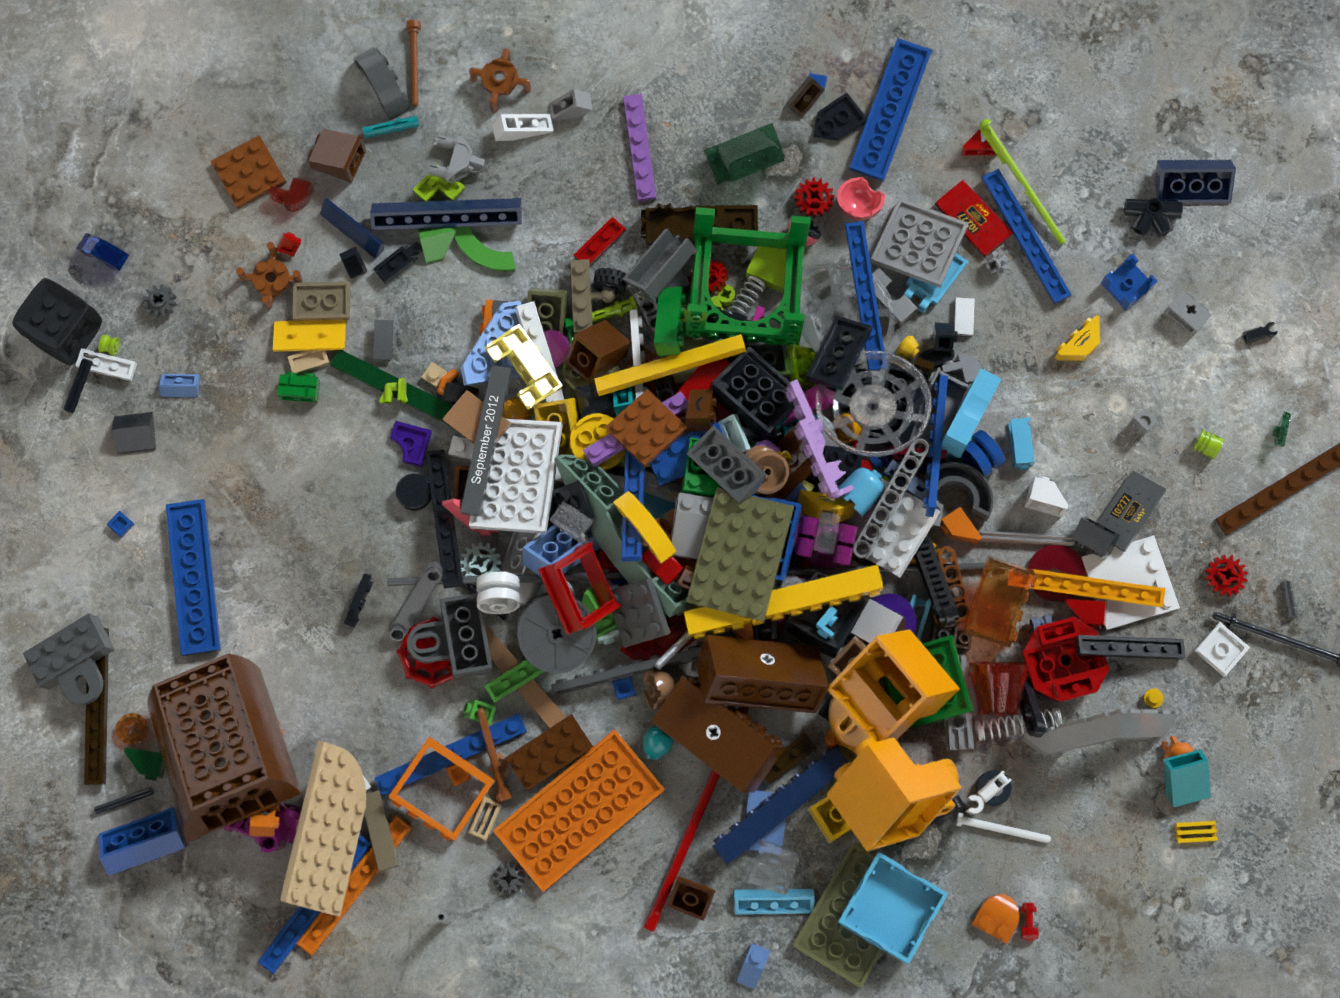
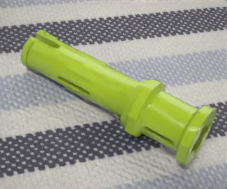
[592,295,638,324]

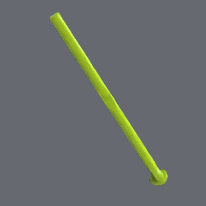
[979,119,1066,245]

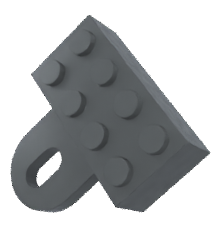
[407,593,492,680]
[23,613,115,705]

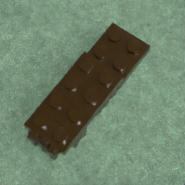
[641,203,758,246]

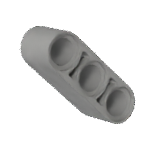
[632,282,658,335]

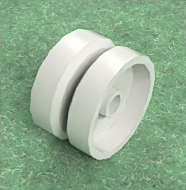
[476,572,520,614]

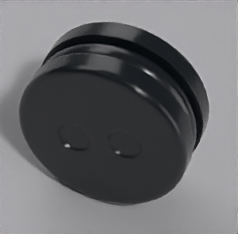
[396,473,431,511]

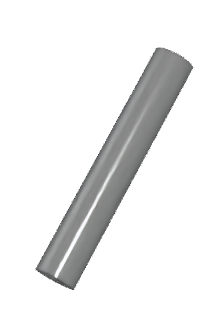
[436,912,452,925]

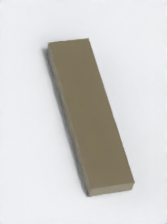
[364,790,399,872]

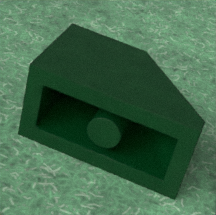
[124,747,165,781]

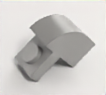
[940,354,981,384]

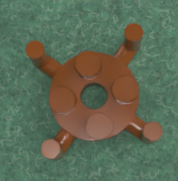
[469,48,531,113]
[236,242,303,309]

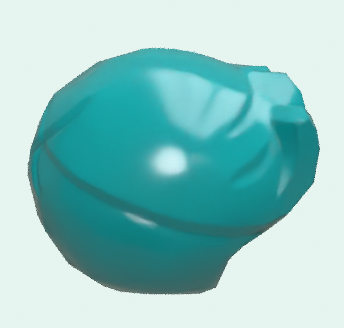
[643,725,674,760]

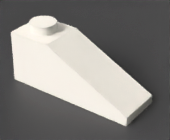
[492,114,554,141]

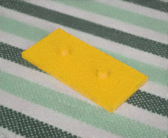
[273,320,346,352]

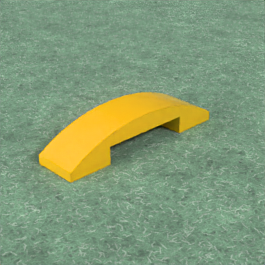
[613,491,677,564]

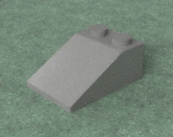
[670,493,714,560]

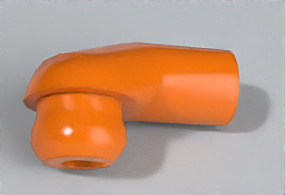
[437,369,459,395]

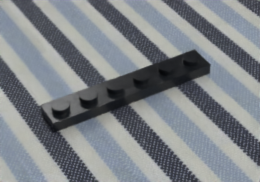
[1075,635,1186,660]

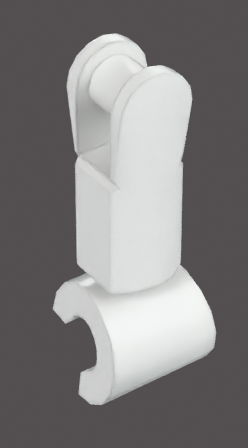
[965,771,1011,815]

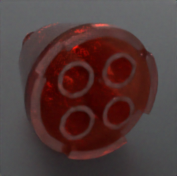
[969,661,1029,716]

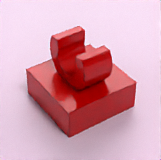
[276,231,301,257]

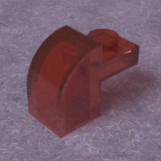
[269,177,314,211]

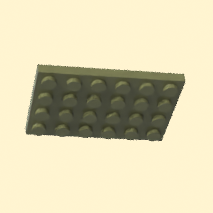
[687,487,794,622]
[792,843,883,989]

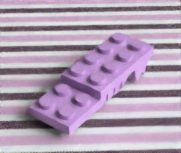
[785,379,854,500]

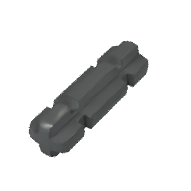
[1280,581,1298,619]

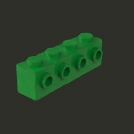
[654,286,688,356]

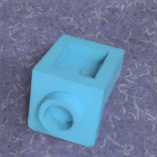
[816,606,838,639]

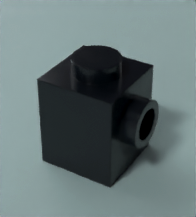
[933,322,958,351]

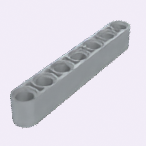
[853,439,929,559]

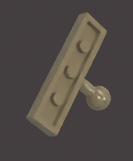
[570,259,616,334]

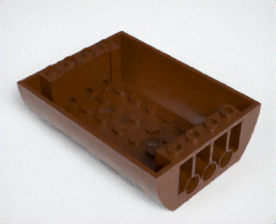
[147,654,302,842]

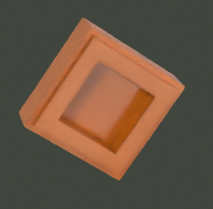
[446,764,472,787]

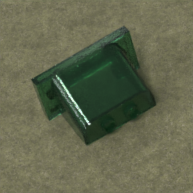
[703,123,786,185]

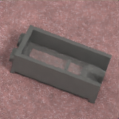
[623,229,697,302]

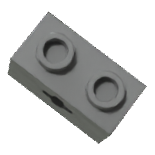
[1165,291,1211,336]

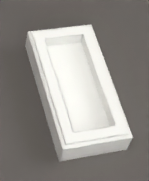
[954,297,975,336]

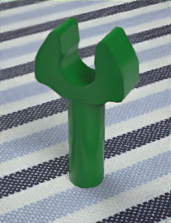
[565,317,575,346]

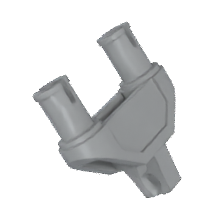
[428,135,485,183]

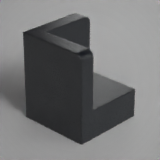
[339,246,368,279]

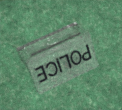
[550,501,593,545]

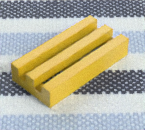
[1175,821,1218,843]

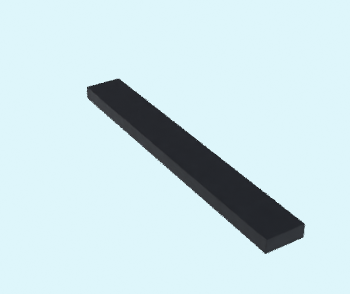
[425,449,463,589]

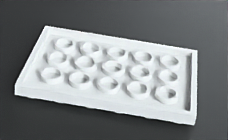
[469,419,563,534]

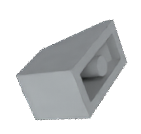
[549,89,593,121]

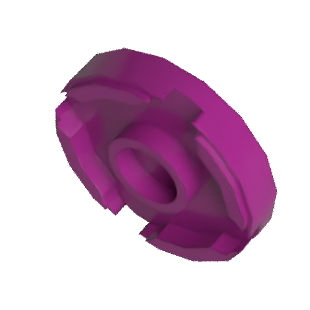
[544,330,570,368]

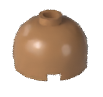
[643,670,677,710]

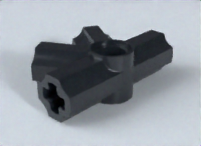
[1124,198,1183,237]

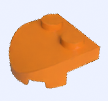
[972,893,1020,944]

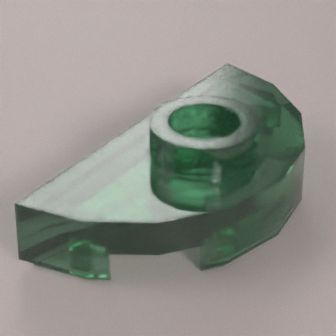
[1272,411,1291,448]

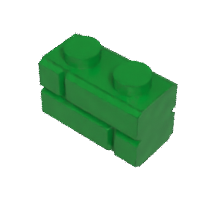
[277,372,320,403]

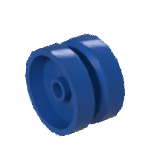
[961,430,1006,478]

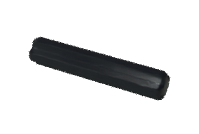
[64,358,93,413]

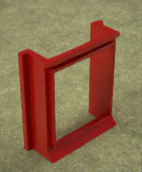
[538,542,622,635]

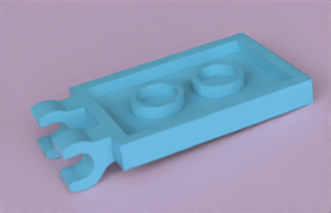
[904,253,969,314]

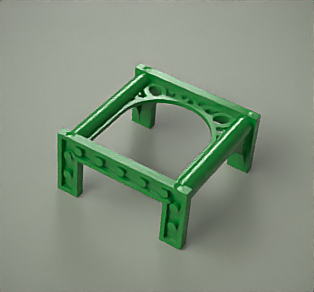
[685,207,811,347]

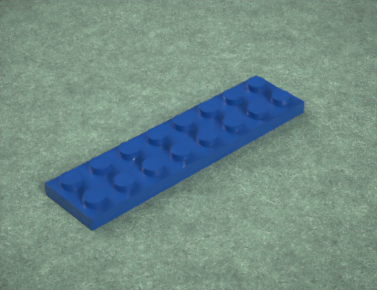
[849,38,932,182]
[166,499,221,656]

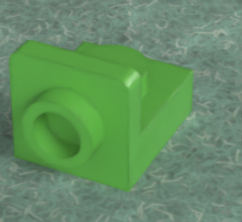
[463,699,496,725]

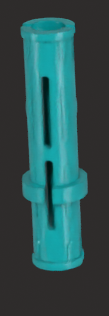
[362,115,419,139]

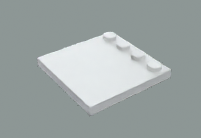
[1081,536,1180,631]

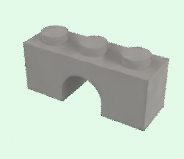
[872,268,917,328]

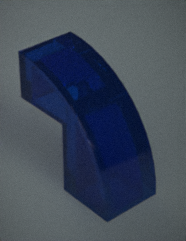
[76,233,129,271]

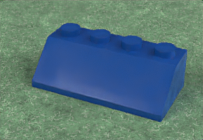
[98,807,185,876]

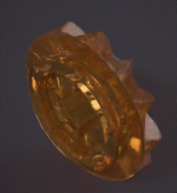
[116,713,148,745]

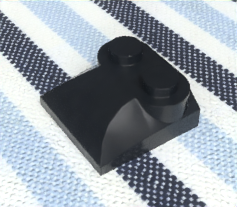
[574,384,617,419]

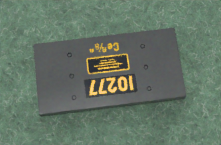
[1097,471,1166,552]

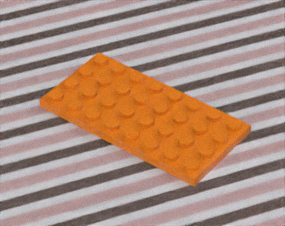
[493,729,665,892]

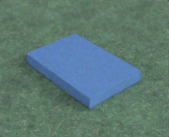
[746,790,786,854]

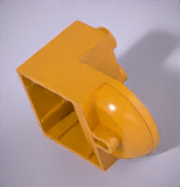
[828,629,960,752]
[827,737,962,852]

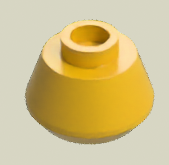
[895,336,920,360]

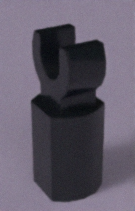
[1242,322,1278,344]

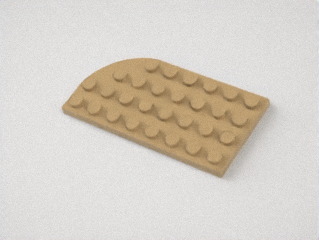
[280,741,366,917]

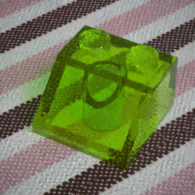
[787,344,821,392]

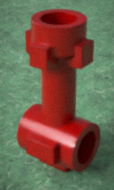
[1021,903,1039,941]

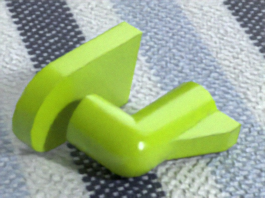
[379,378,408,404]

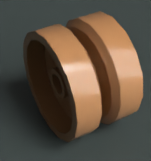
[745,445,789,494]

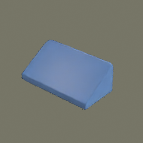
[158,374,200,397]

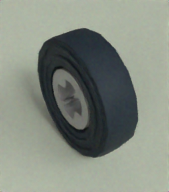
[976,770,1012,806]

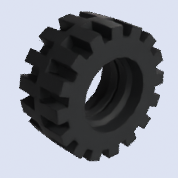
[593,268,627,294]

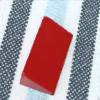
[642,549,684,585]

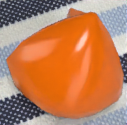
[1161,736,1194,759]

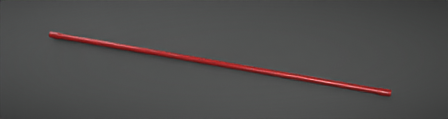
[643,398,877,932]

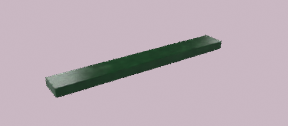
[330,350,453,427]

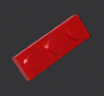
[573,216,626,266]

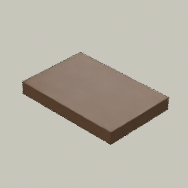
[443,390,512,445]

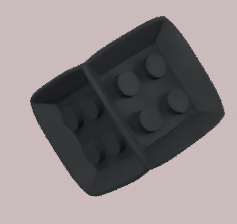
[12,278,102,366]
[784,572,867,658]

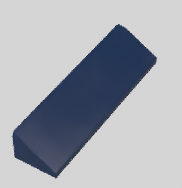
[320,198,384,259]

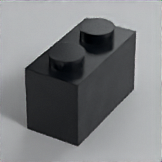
[1071,517,1120,557]

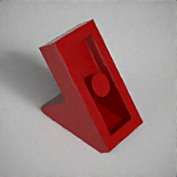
[961,129,996,156]

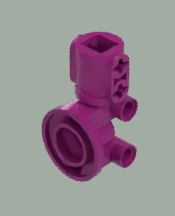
[792,516,858,568]
[224,802,302,853]

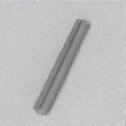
[979,531,1075,547]

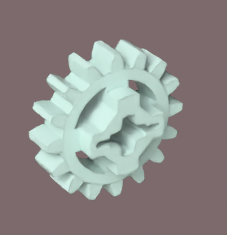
[460,542,502,576]

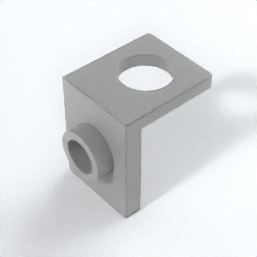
[1129,409,1158,437]

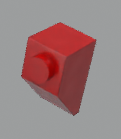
[1066,599,1107,629]

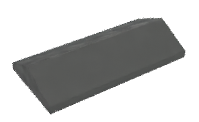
[687,425,767,504]

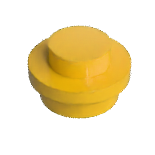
[1144,688,1164,708]

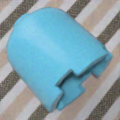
[838,468,884,517]

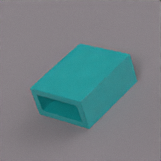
[1163,749,1211,808]

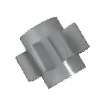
[985,251,1009,275]

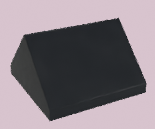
[111,412,156,454]

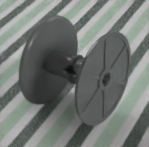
[516,592,596,673]

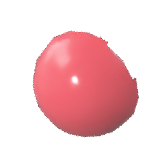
[837,177,885,221]

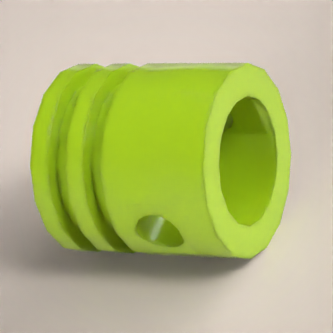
[1193,429,1224,459]

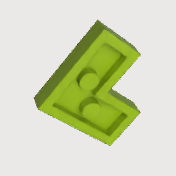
[412,163,465,202]

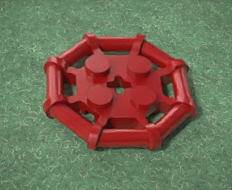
[396,616,453,689]

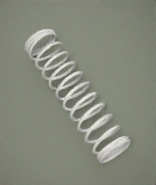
[707,276,766,344]
[975,707,1062,742]

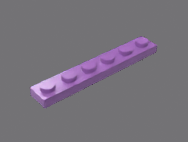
[623,94,656,202]
[583,392,688,467]

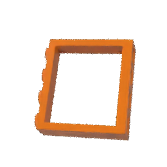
[389,736,495,841]

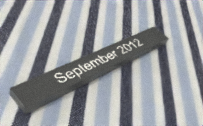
[460,365,512,517]

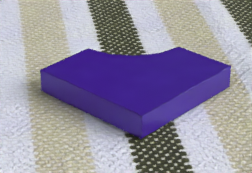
[390,421,432,468]

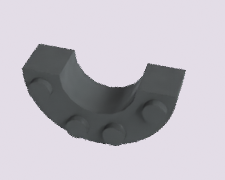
[353,47,409,120]
[921,462,993,522]

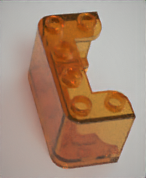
[964,555,1037,647]

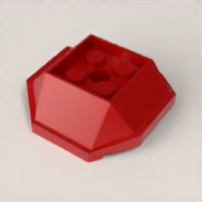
[1022,617,1109,703]

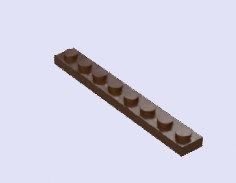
[1215,443,1340,535]

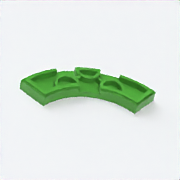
[451,226,515,272]

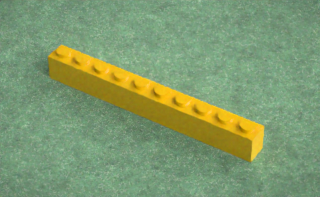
[684,565,884,639]

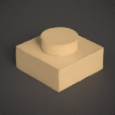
[421,362,448,388]

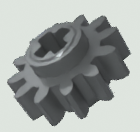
[142,284,177,318]

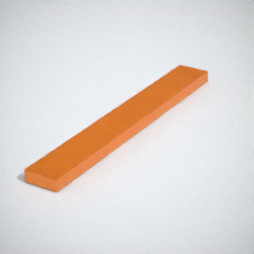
[296,815,412,956]

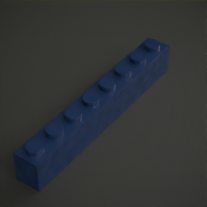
[370,198,522,230]
[712,747,849,866]

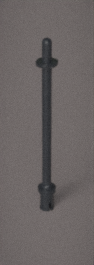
[1212,612,1340,667]

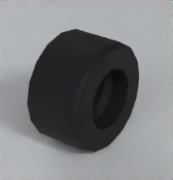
[443,382,479,404]

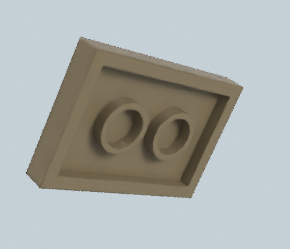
[293,281,350,321]

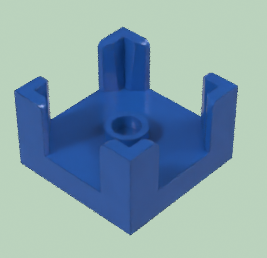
[1101,253,1158,311]

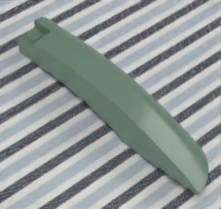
[554,455,693,617]

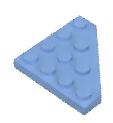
[460,301,521,386]

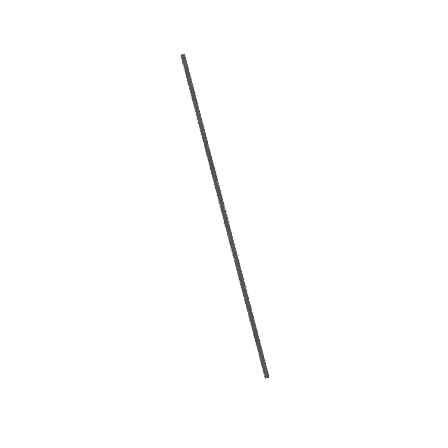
[387,562,1008,586]

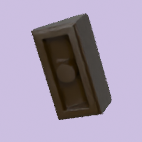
[785,77,825,118]

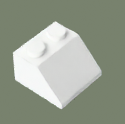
[1024,476,1068,517]

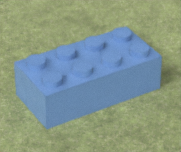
[522,520,600,577]

